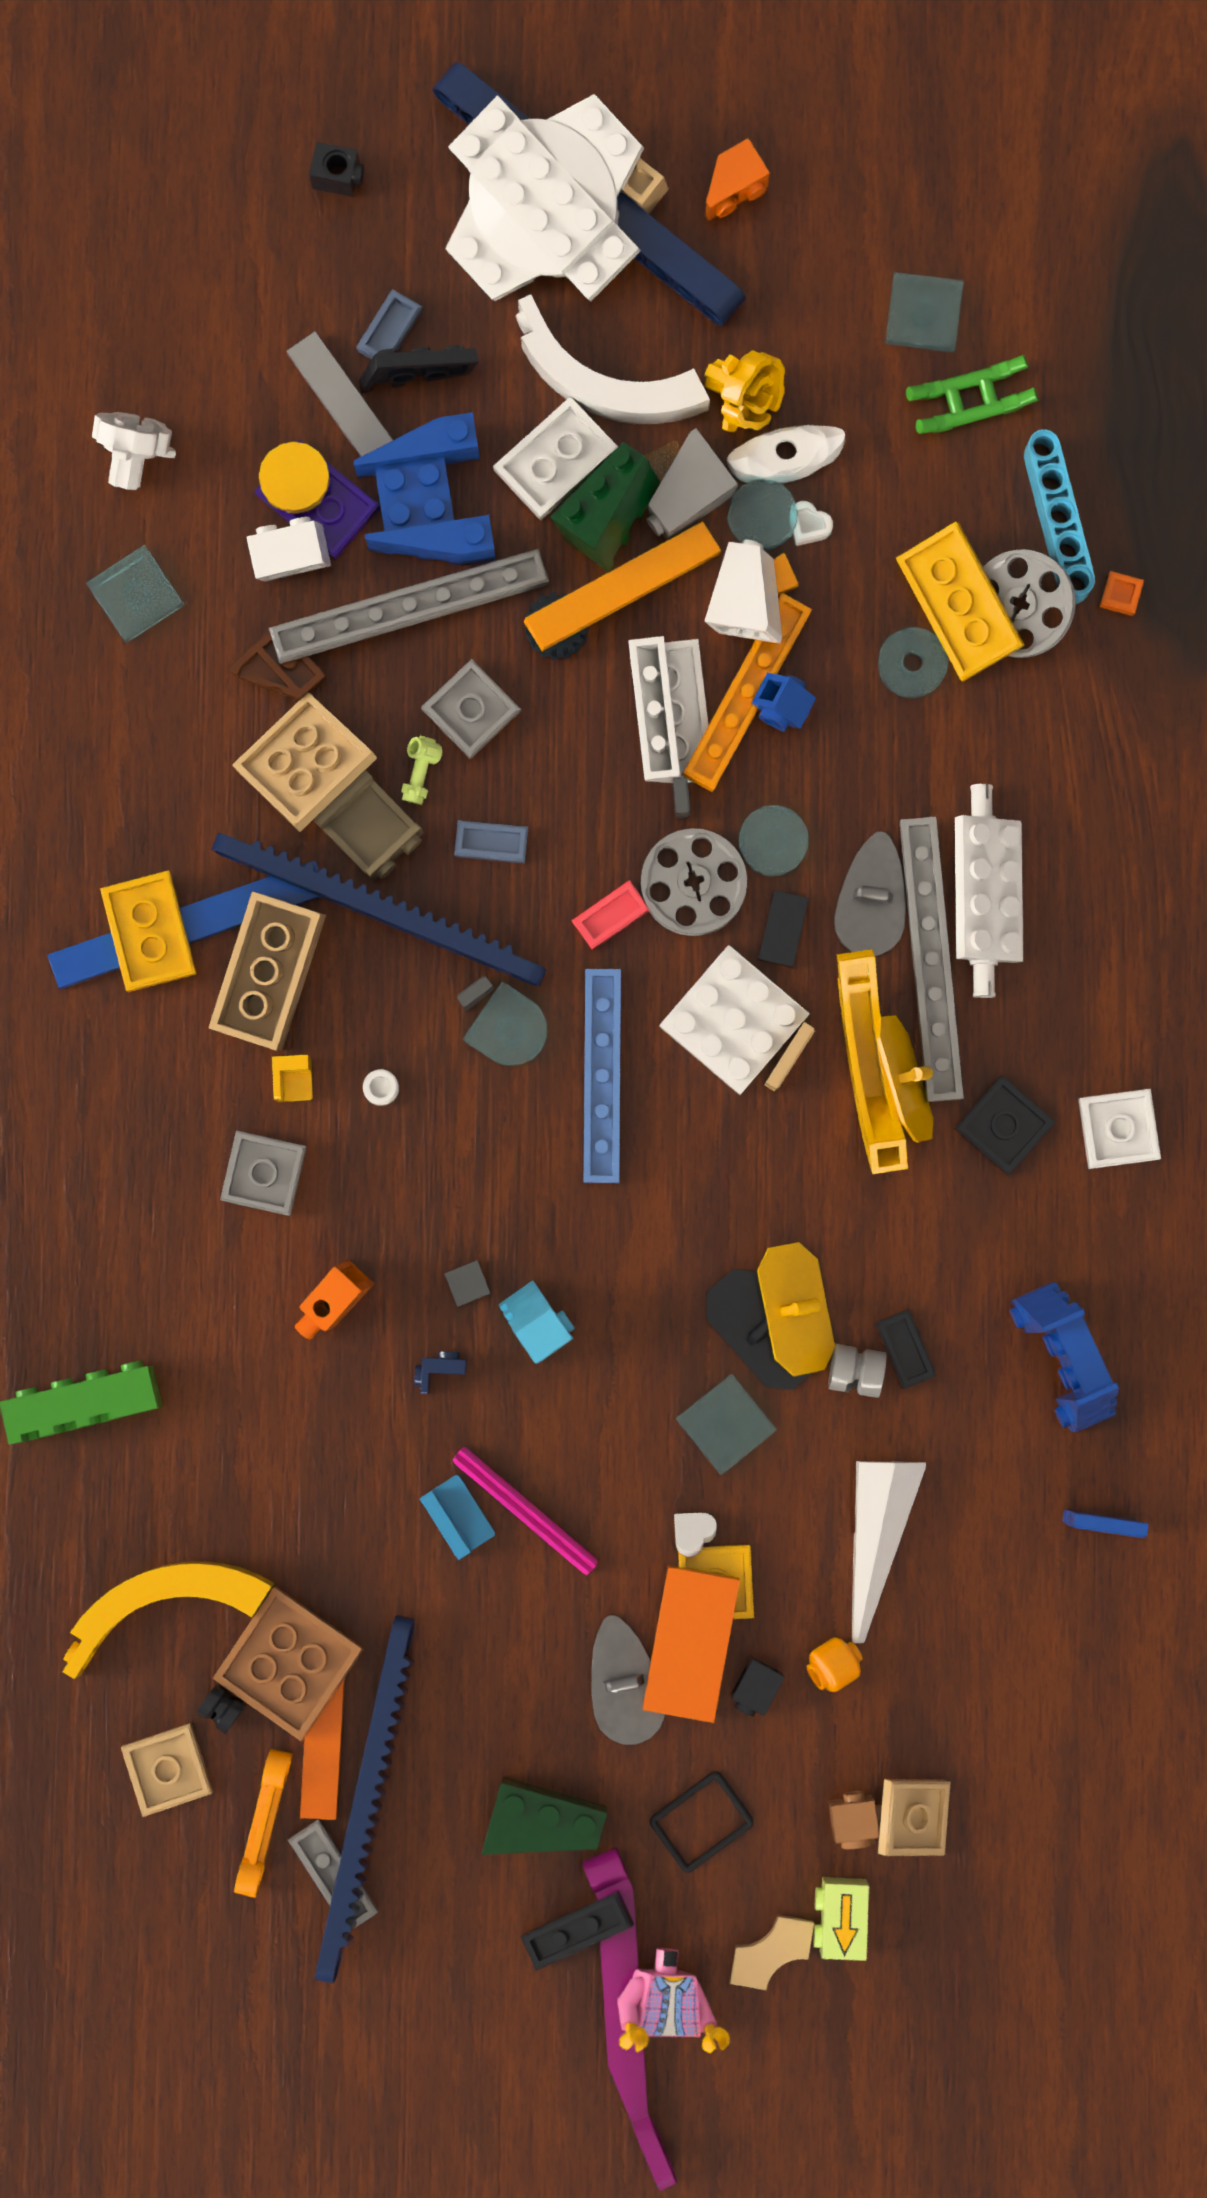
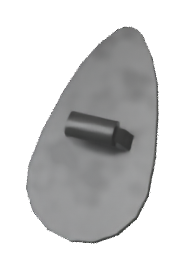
[834,831,906,956]
[592,1615,665,1745]

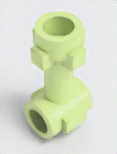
[401,736,442,805]

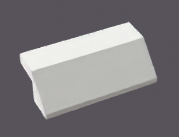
[628,636,708,783]

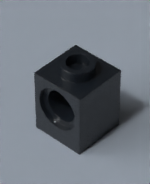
[309,142,364,197]
[731,1656,785,1717]

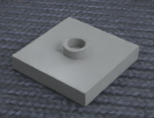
[421,659,521,759]
[220,1131,307,1216]

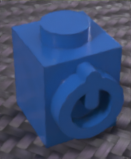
[751,672,816,732]

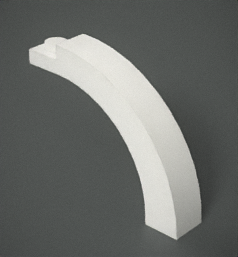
[516,294,710,424]

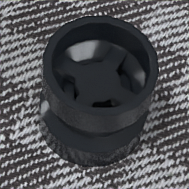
[196,1683,247,1734]

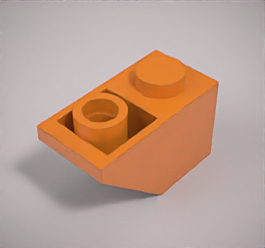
[705,138,770,221]

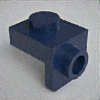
[414,1351,467,1394]

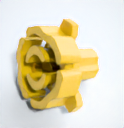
[704,350,785,432]

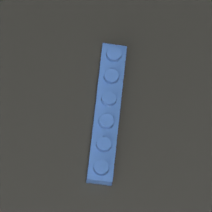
[583,969,621,1183]

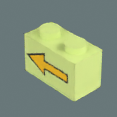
[813,1877,869,1961]

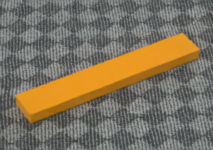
[524,522,721,652]
[682,592,812,792]

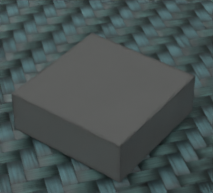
[673,777,690,820]
[457,976,494,1011]
[444,1260,491,1307]

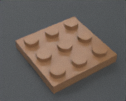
[212,1587,364,1741]

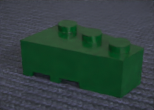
[550,442,660,573]
[481,1777,607,1855]

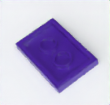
[254,439,380,560]

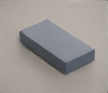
[356,289,423,360]
[454,820,528,864]

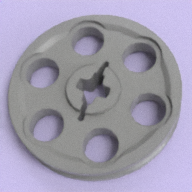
[983,549,1076,658]
[641,828,747,936]

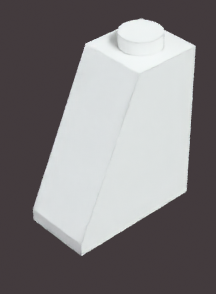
[704,540,782,643]

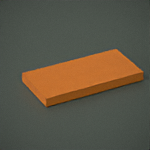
[642,1565,740,1723]

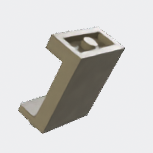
[313,770,423,882]

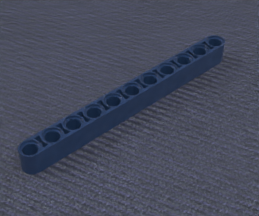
[432,62,746,326]

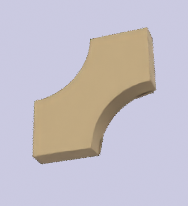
[730,1914,814,1990]

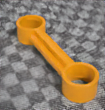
[234,1748,292,1898]

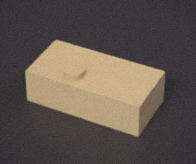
[208,891,326,1051]

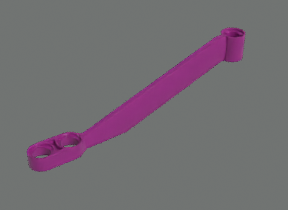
[582,1847,678,2191]

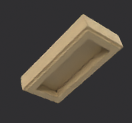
[764,1022,815,1092]

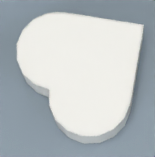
[790,501,833,546]
[674,1513,717,1557]

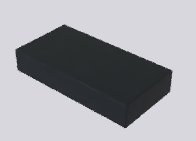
[758,890,809,968]
[875,1309,937,1390]

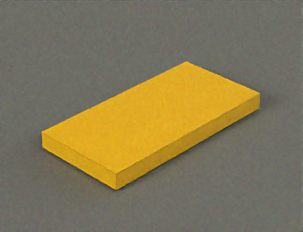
[896,522,1025,681]

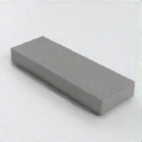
[288,1819,379,1932]

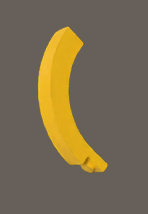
[837,949,908,1174]
[62,1561,275,1680]

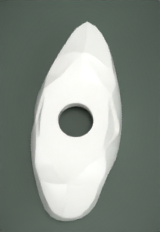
[727,425,845,484]

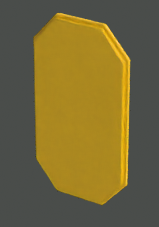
[877,1015,934,1143]
[757,1242,835,1377]

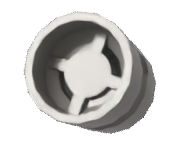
[828,1344,887,1398]

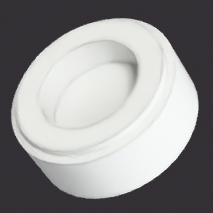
[363,1069,399,1106]

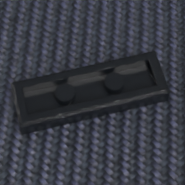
[521,1890,635,1971]

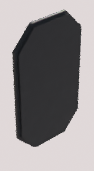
[706,1269,812,1390]

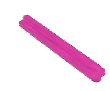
[453,1447,598,1575]

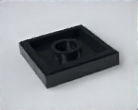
[954,1075,1056,1176]

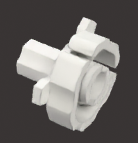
[92,412,176,490]

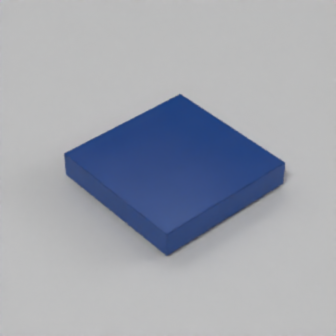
[1062,1509,1149,1538]

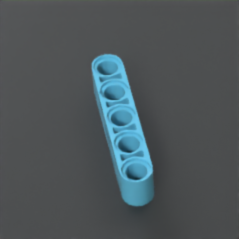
[1024,429,1095,604]

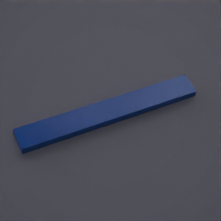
[47,860,321,989]

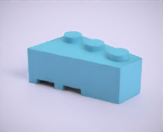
[498,1280,575,1364]

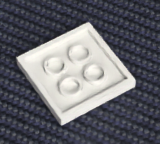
[659,945,810,1095]

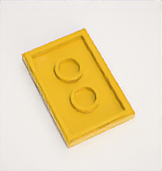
[100,870,197,992]

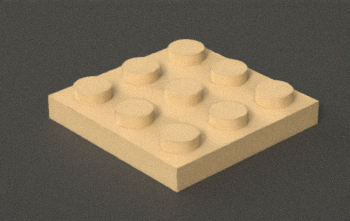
[232,692,377,832]

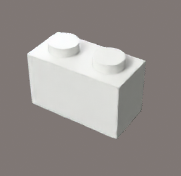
[247,517,331,582]

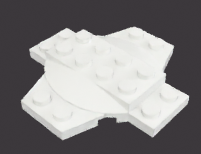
[445,94,644,301]

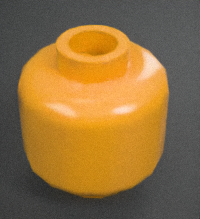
[806,1637,862,1692]

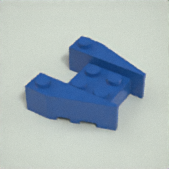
[353,412,496,566]
[1009,1282,1119,1432]

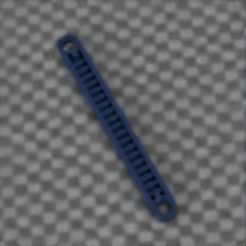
[211,833,547,987]
[315,1615,415,1984]

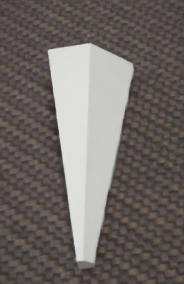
[852,1461,926,1643]

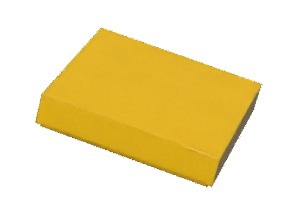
[678,1544,754,1619]

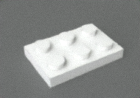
[493,396,618,520]

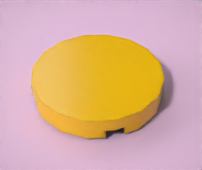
[259,442,330,514]

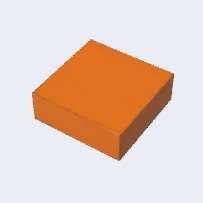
[1099,571,1144,616]

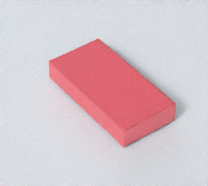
[572,880,649,951]

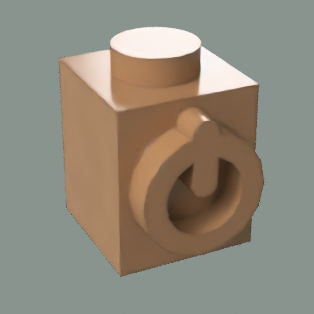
[828,1791,882,1849]

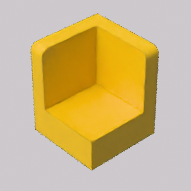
[272,1055,313,1102]

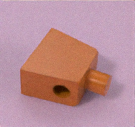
[295,1260,375,1340]

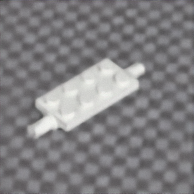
[955,784,1023,998]

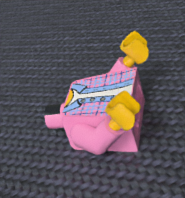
[618,1948,730,2053]

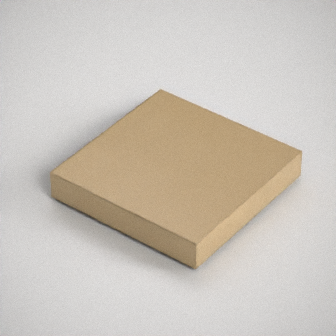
[121,1722,214,1817]
[878,1779,951,1856]

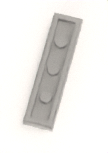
[287,332,393,457]

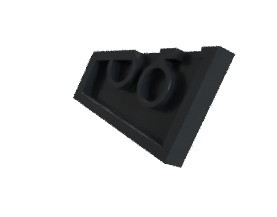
[359,345,479,393]

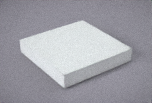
[1078,1089,1161,1169]

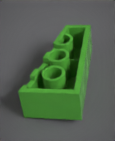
[0,1360,163,1445]

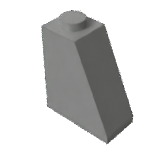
[647,428,738,541]

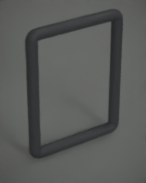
[650,1772,754,1873]

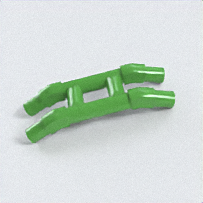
[906,355,1039,434]

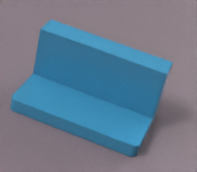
[420,1475,495,1560]

